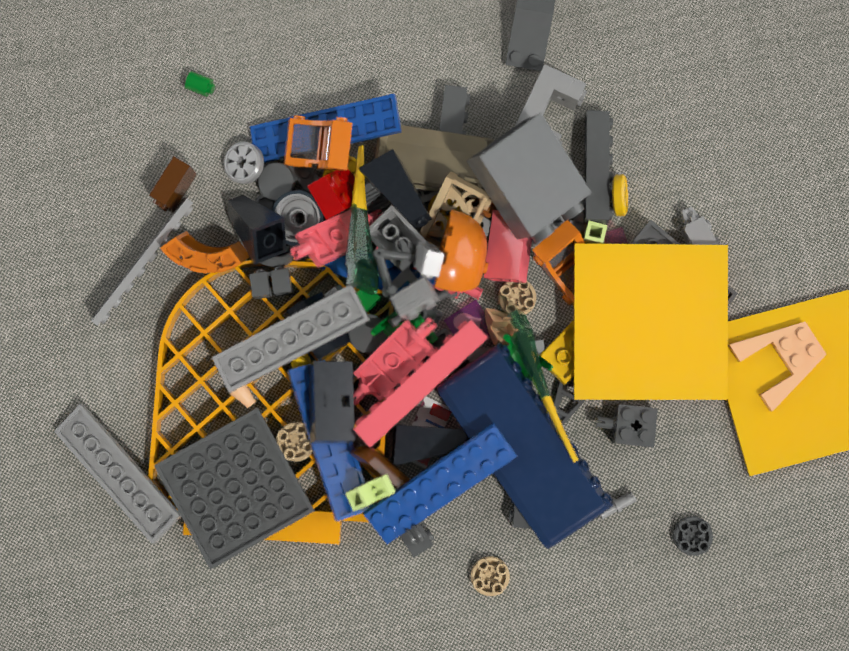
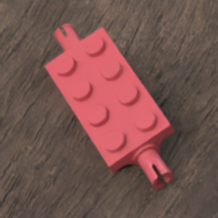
[290,208,383,268]
[353,318,437,405]

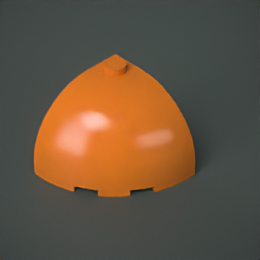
[435,210,488,292]

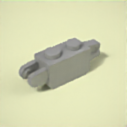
[680,206,721,245]

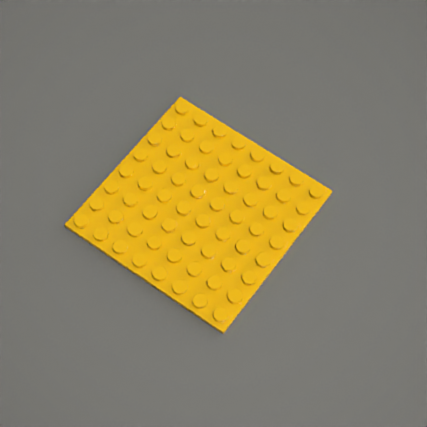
[574,244,728,400]
[727,290,849,476]

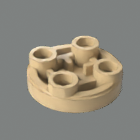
[498,281,536,317]
[277,422,313,461]
[471,556,510,596]

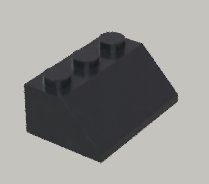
[287,292,351,361]

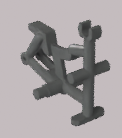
[372,240,458,327]

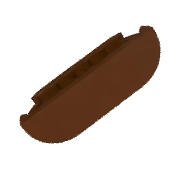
[349,446,410,490]

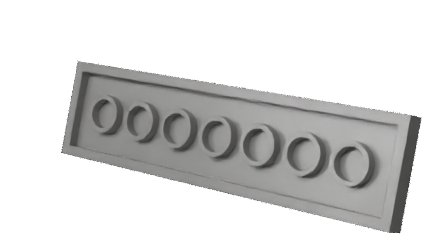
[91,198,193,326]
[212,285,370,393]
[54,404,182,544]

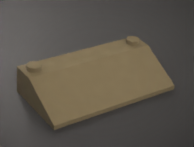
[375,125,494,199]

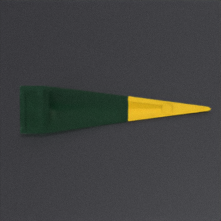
[345,145,379,295]
[510,309,578,462]

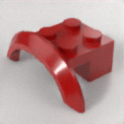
[307,168,364,220]

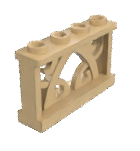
[419,171,492,249]

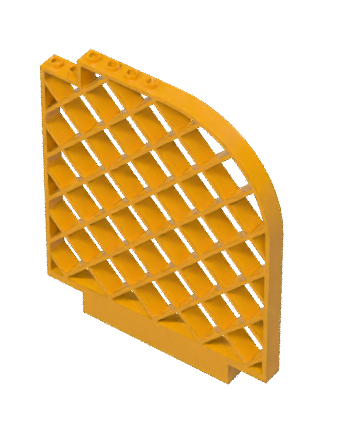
[148,258,394,544]

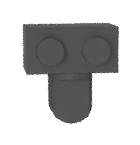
[400,520,435,558]

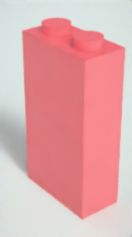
[484,210,532,283]

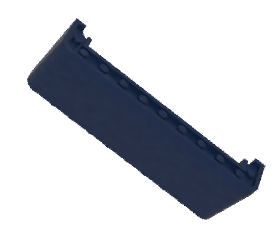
[437,342,613,549]

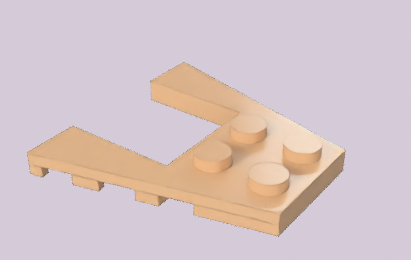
[729,322,826,411]

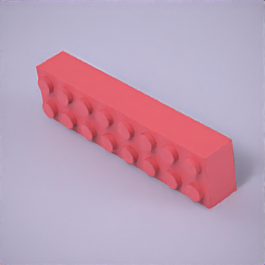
[354,320,488,447]

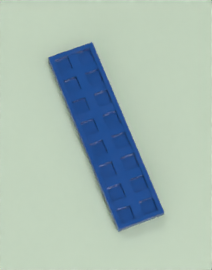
[250,94,402,163]
[287,360,373,522]
[364,424,517,544]

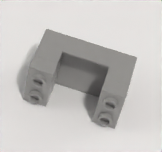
[515,65,587,145]

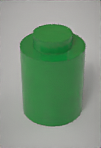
[185,71,215,97]

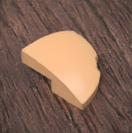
[484,308,532,346]

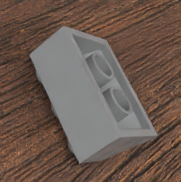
[364,205,428,269]

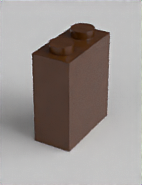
[149,156,197,212]

